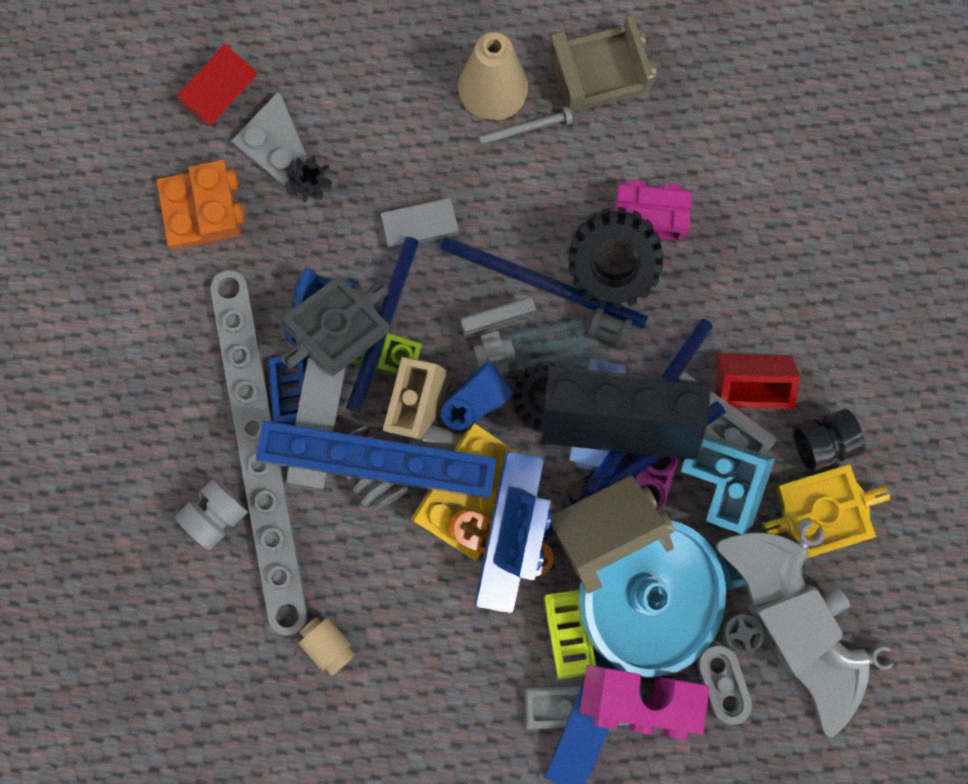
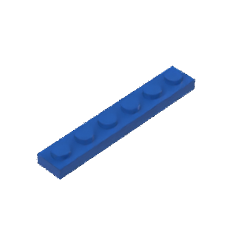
[256,421,496,499]

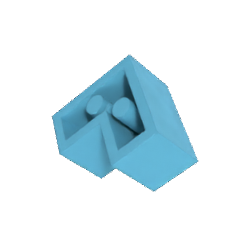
[681,434,775,535]

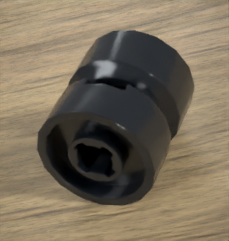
[793,408,865,472]

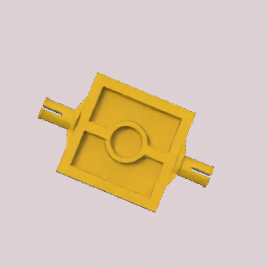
[761,464,890,559]

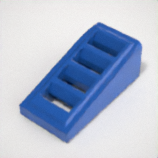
[268,356,307,426]

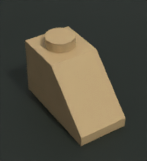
[383,357,452,440]

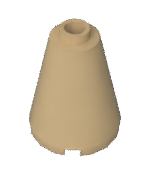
[458,32,528,121]

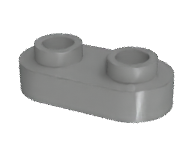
[697,645,752,725]

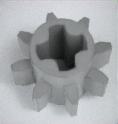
[473,331,517,377]

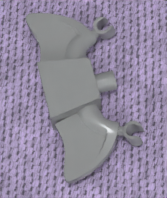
[715,518,894,737]

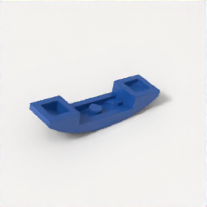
[544,648,624,784]

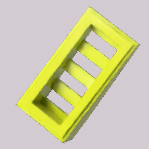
[544,590,596,680]

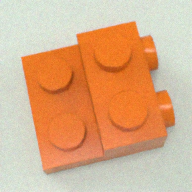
[156,160,246,250]

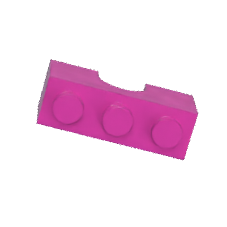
[580,665,710,740]

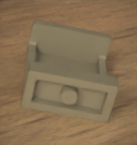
[549,15,657,113]
[550,475,675,594]

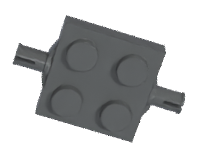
[280,276,390,377]

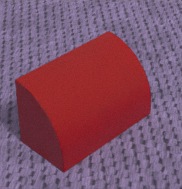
[177,43,258,126]
[716,353,801,410]

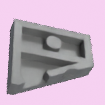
[231,92,309,189]

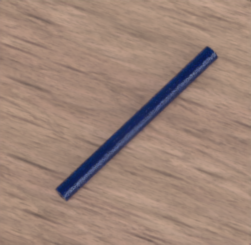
[346,237,419,413]

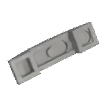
[286,357,347,489]

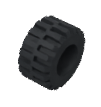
[568,207,663,308]

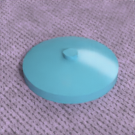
[579,520,726,677]

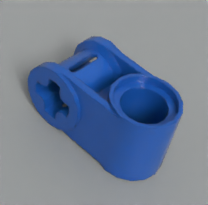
[441,361,514,430]

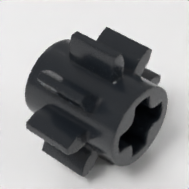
[287,155,332,203]

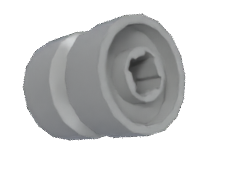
[174,478,249,551]

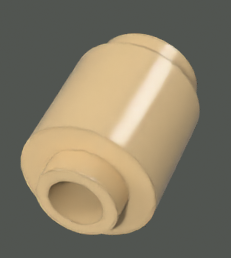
[298,617,355,676]

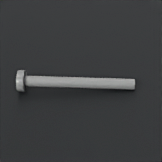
[479,106,573,145]

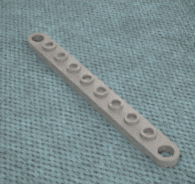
[210,270,308,636]

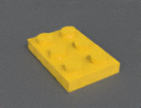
[410,423,518,561]

